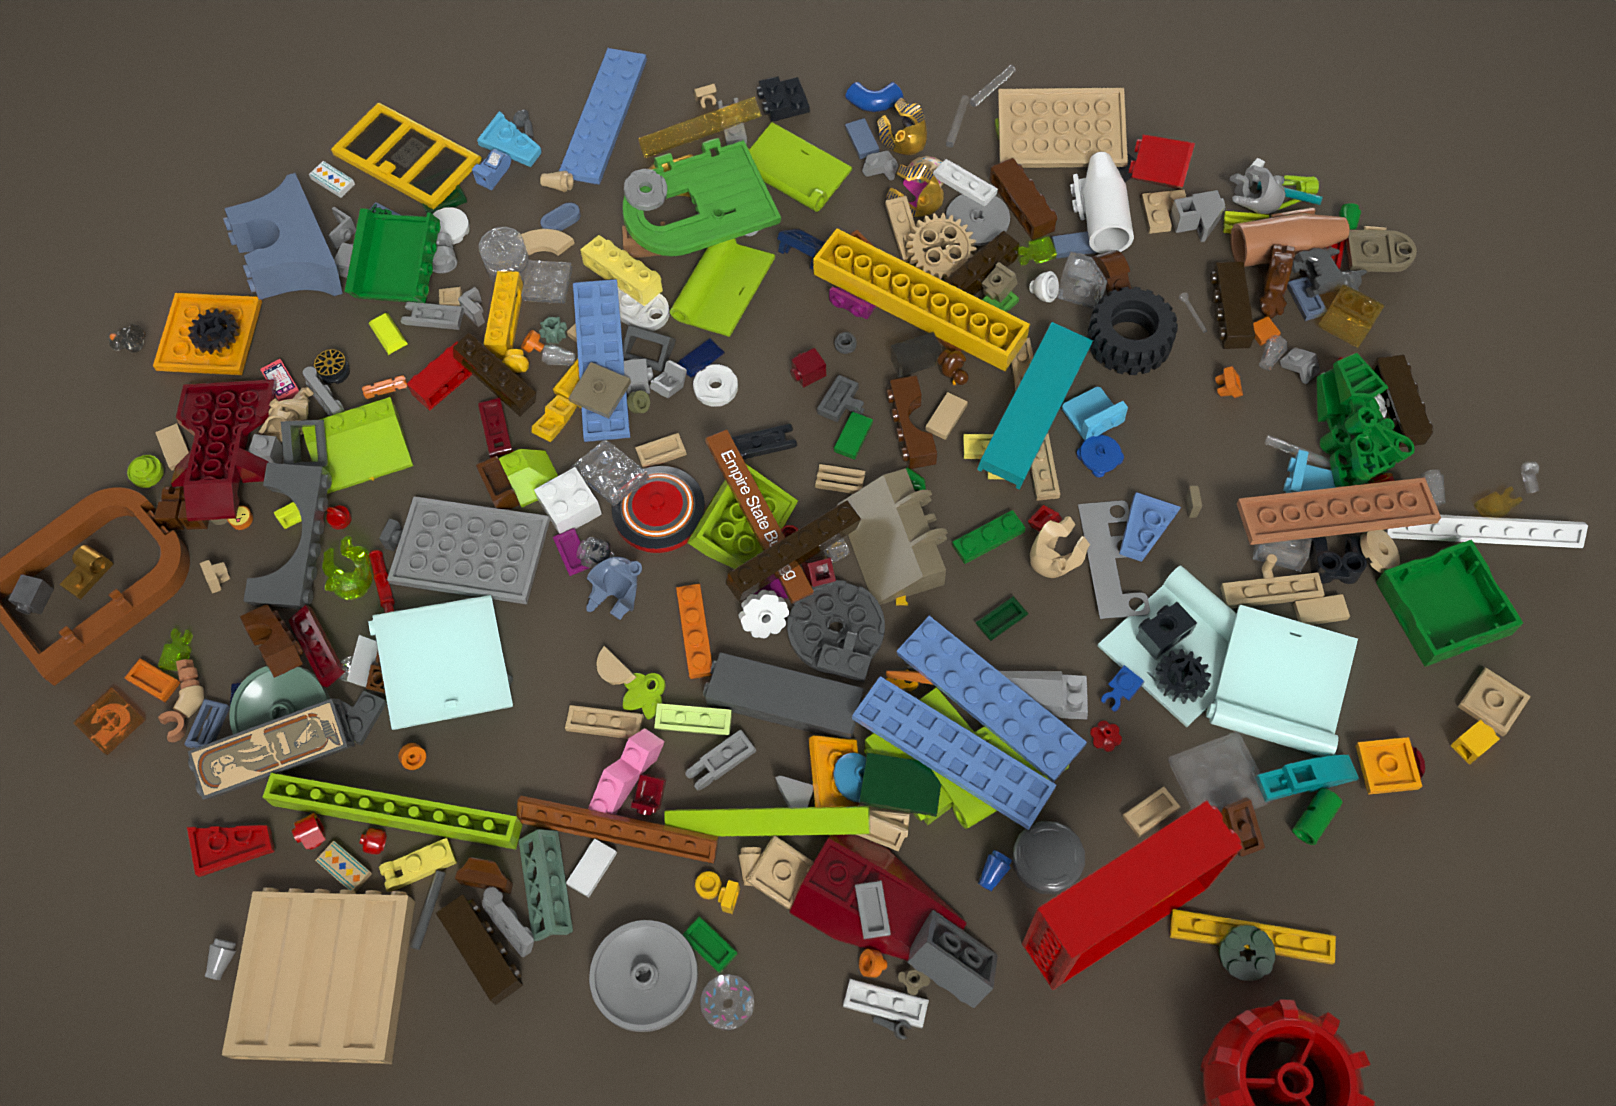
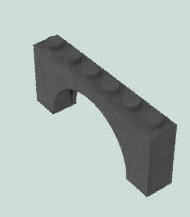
[244,463,332,610]

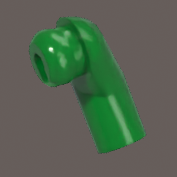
[906,467,926,492]

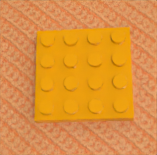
[153,293,262,375]

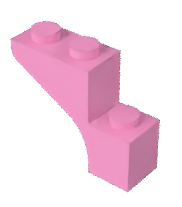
[588,728,665,815]

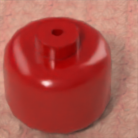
[359,828,387,855]

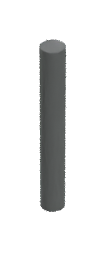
[410,870,446,950]

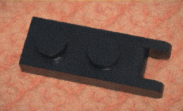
[732,424,798,460]

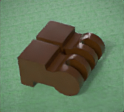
[154,486,209,530]

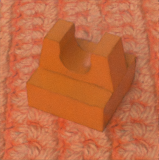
[1215,366,1243,398]

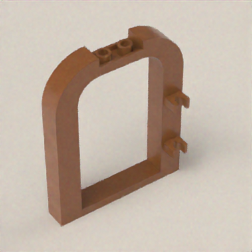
[0,487,190,686]

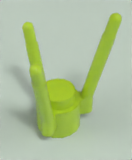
[1278,175,1319,210]

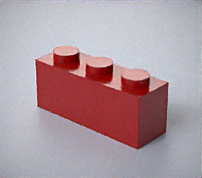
[407,341,472,411]

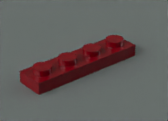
[288,605,345,688]

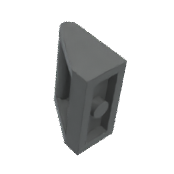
[623,326,676,372]
[281,420,328,467]

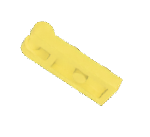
[379,838,457,892]

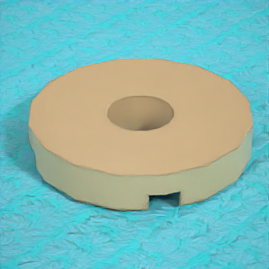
[1360,530,1400,573]

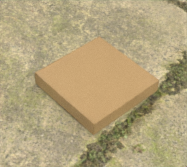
[1458,667,1531,737]
[746,836,814,910]

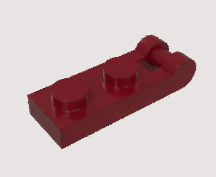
[478,398,514,458]

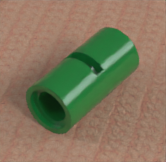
[1292,788,1343,845]

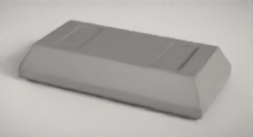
[855,881,891,939]

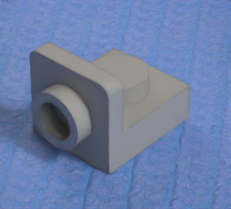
[458,287,485,327]

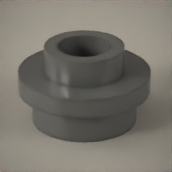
[835,332,857,354]

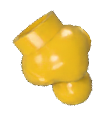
[502,349,529,373]

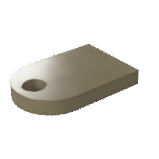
[1346,230,1417,272]

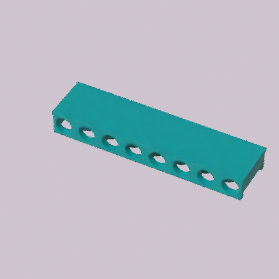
[977,322,1093,490]

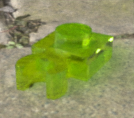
[1018,236,1057,265]
[158,628,193,671]

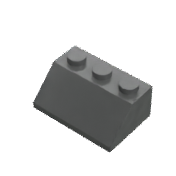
[908,910,998,1008]

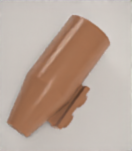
[1231,208,1349,267]

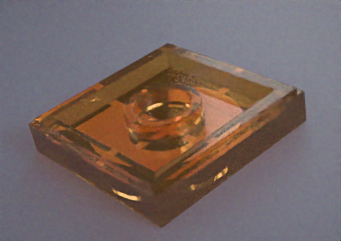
[73,687,146,755]

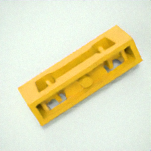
[483,271,524,360]

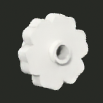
[739,590,789,638]

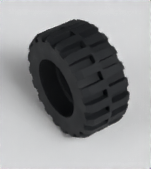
[1087,287,1178,375]

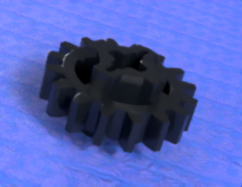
[188,308,240,354]
[1154,649,1211,704]

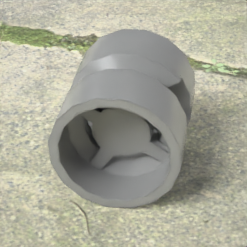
[432,232,457,273]

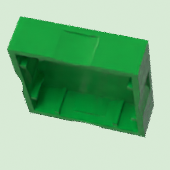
[1376,539,1523,667]

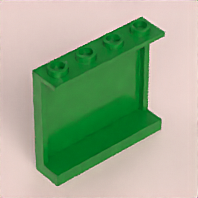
[344,208,441,303]

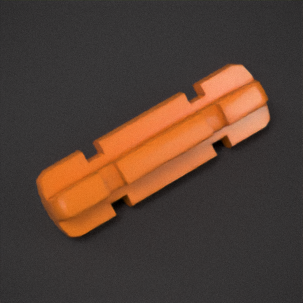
[362,375,407,399]

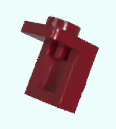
[631,773,667,815]

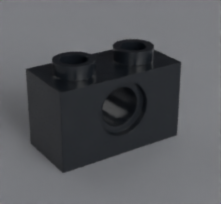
[1136,601,1197,660]

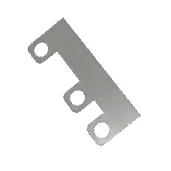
[1078,501,1150,619]

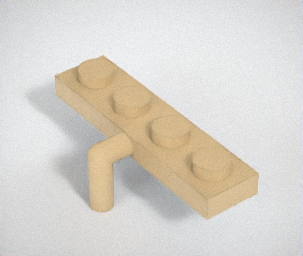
[1221,554,1325,609]

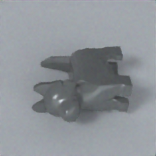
[1292,246,1367,298]

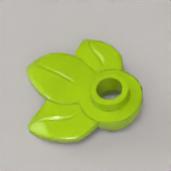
[623,673,665,720]

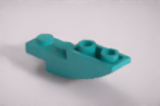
[1255,755,1359,802]

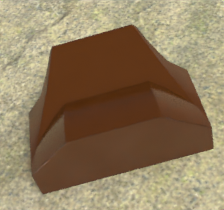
[1221,797,1265,857]
[455,857,513,894]

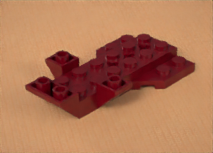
[171,380,277,521]

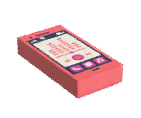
[260,359,299,401]

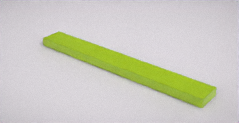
[664,806,871,836]

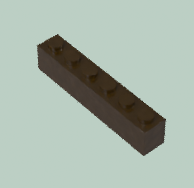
[725,500,861,602]

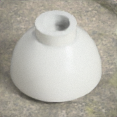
[1030,271,1059,303]

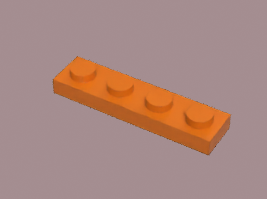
[676,584,713,679]

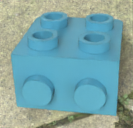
[1062,387,1128,441]
[1283,450,1336,493]

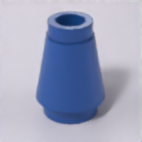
[978,850,1012,892]

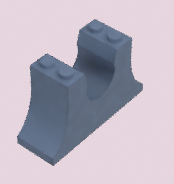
[223,173,343,300]

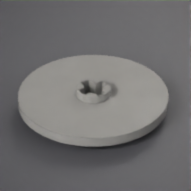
[946,194,1010,246]

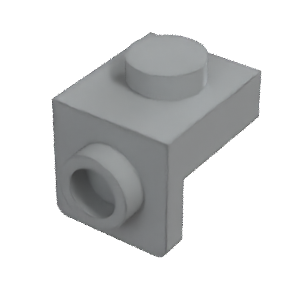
[862,151,898,180]
[1280,347,1320,384]
[650,360,687,398]

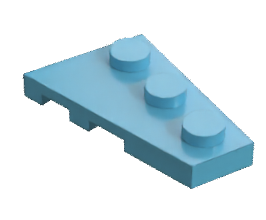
[477,111,542,167]

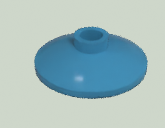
[833,753,867,803]

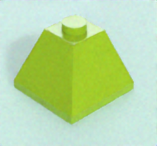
[499,449,558,507]

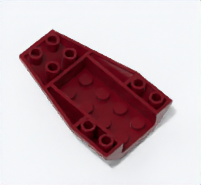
[789,834,967,961]

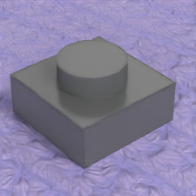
[379,519,403,551]

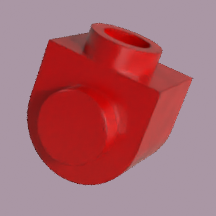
[292,813,326,850]

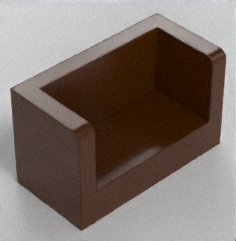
[476,456,520,510]

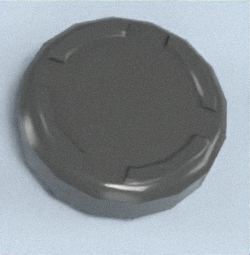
[1012,821,1085,895]

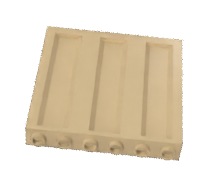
[222,888,415,1064]

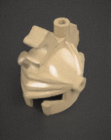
[258,387,314,443]

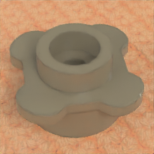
[898,965,930,996]

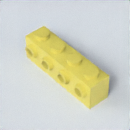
[580,235,663,306]

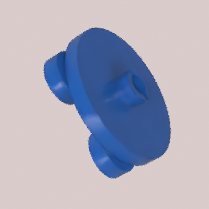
[1076,435,1124,477]

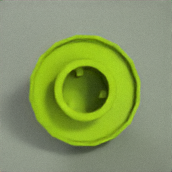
[127,455,164,488]

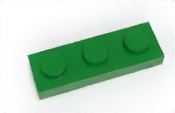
[952,510,1026,564]

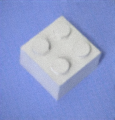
[534,467,602,534]

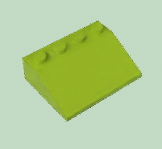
[302,397,413,494]
[687,464,798,569]

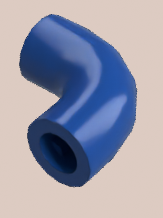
[845,82,903,112]

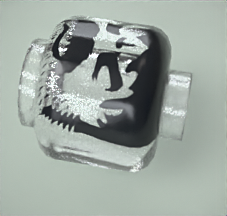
[577,537,614,569]

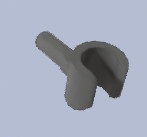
[873,1015,911,1040]

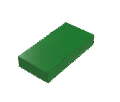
[834,412,873,460]
[682,916,738,974]

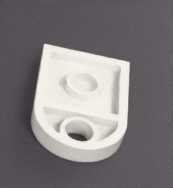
[618,288,670,332]

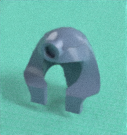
[586,557,642,620]

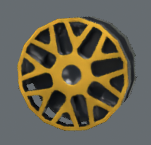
[314,349,350,385]

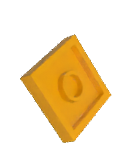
[1355,737,1422,795]

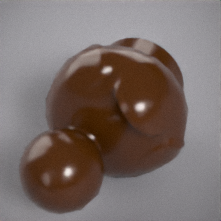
[937,349,969,386]

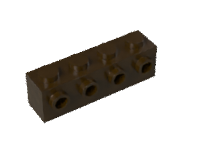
[944,230,1019,296]

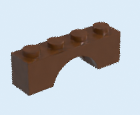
[886,375,937,469]
[239,604,303,678]

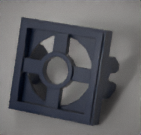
[777,229,826,270]

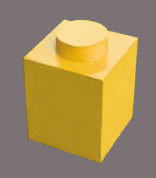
[1450,720,1500,765]

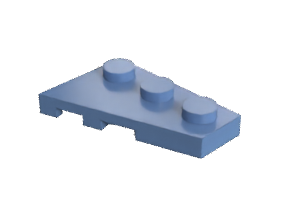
[1119,492,1181,562]

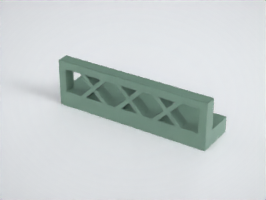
[519,829,573,941]

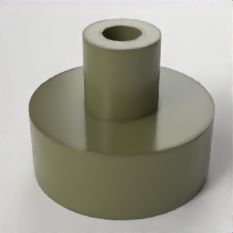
[627,390,650,414]

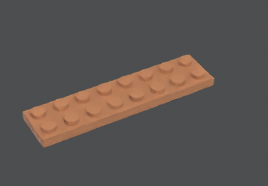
[1237,478,1441,545]

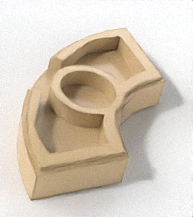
[514,229,575,256]

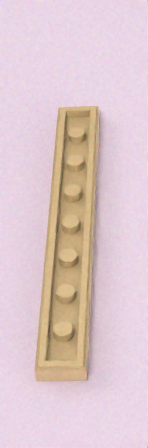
[1011,338,1060,501]

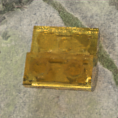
[1318,284,1385,348]

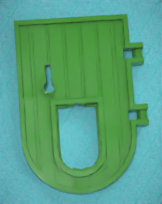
[623,138,781,256]

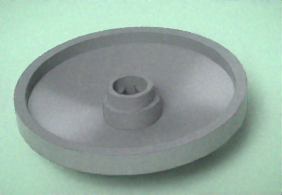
[589,920,698,1032]

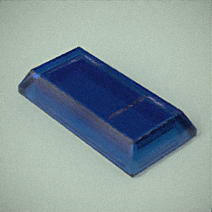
[677,338,725,378]

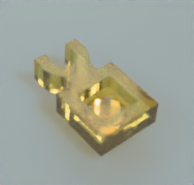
[1474,486,1523,518]

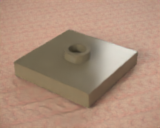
[568,362,631,419]

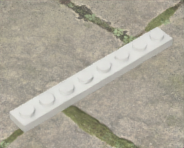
[1385,515,1588,548]

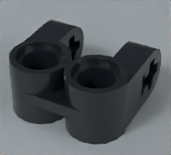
[1308,536,1367,584]

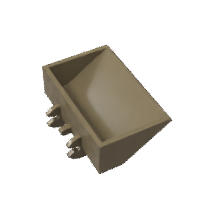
[837,468,948,605]

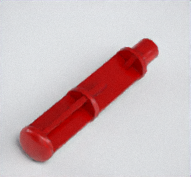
[368,550,395,613]

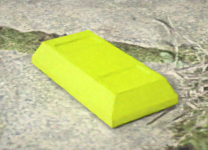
[369,313,408,355]

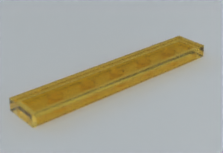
[638,96,761,158]

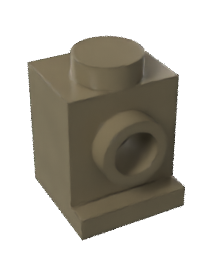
[982,262,1018,303]

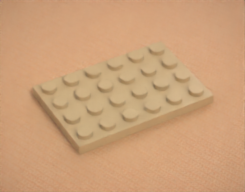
[998,88,1128,168]

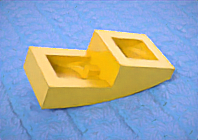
[532,394,577,442]

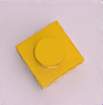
[718,880,740,914]

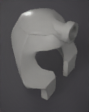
[1230,165,1286,214]

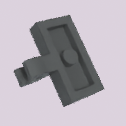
[817,375,865,422]
[817,631,872,682]
[340,690,387,746]

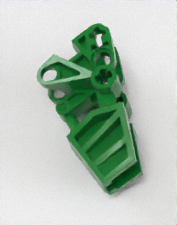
[1317,353,1415,488]

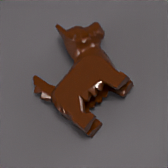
[1259,244,1295,319]

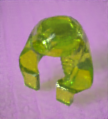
[322,535,372,600]

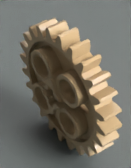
[905,213,977,280]

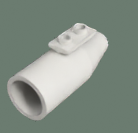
[1070,152,1134,254]

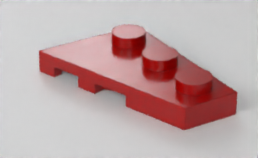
[187,825,275,877]

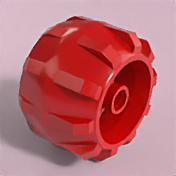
[1200,1000,1375,1106]

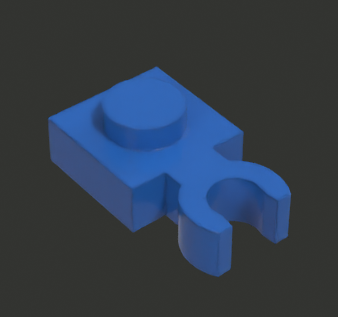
[1101,665,1145,712]

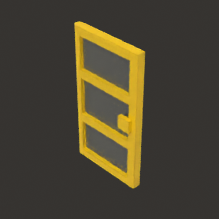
[331,103,482,209]

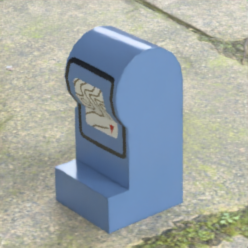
[472,149,511,190]

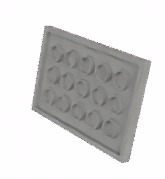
[387,497,550,604]

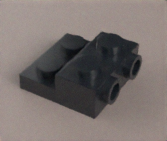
[756,76,810,122]

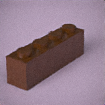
[989,158,1057,241]

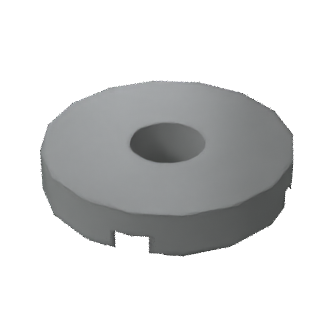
[624,169,667,211]

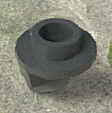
[513,109,533,139]

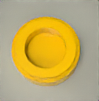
[695,871,722,899]

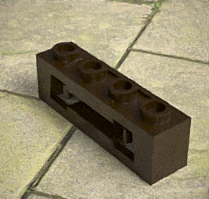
[453,333,536,417]

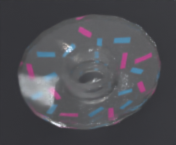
[700,974,754,1030]

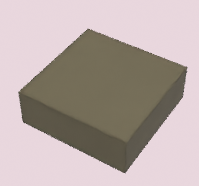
[1185,486,1202,518]

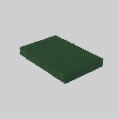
[859,753,941,817]

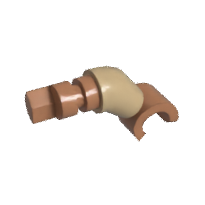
[158,659,204,742]

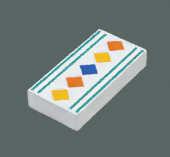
[309,161,355,198]

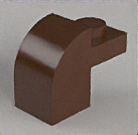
[1092,250,1131,294]

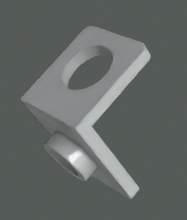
[329,207,356,249]

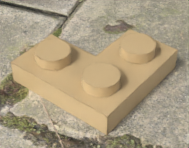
[1141,190,1186,233]

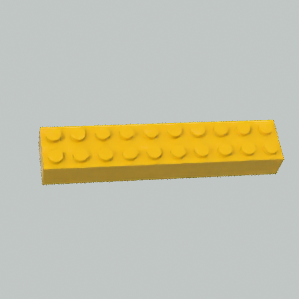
[813,228,1030,371]

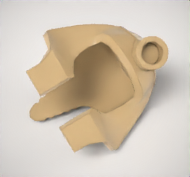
[1030,516,1090,578]

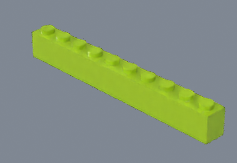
[263,773,523,850]

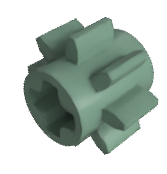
[539,316,567,344]

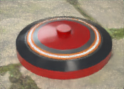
[612,466,706,553]

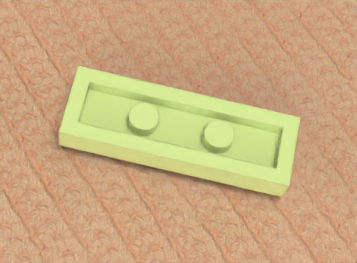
[654,703,732,736]

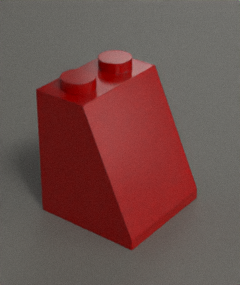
[1129,134,1195,190]

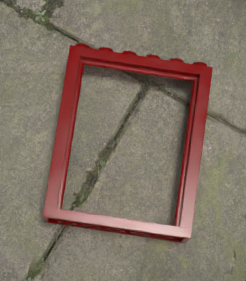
[1022,800,1243,990]

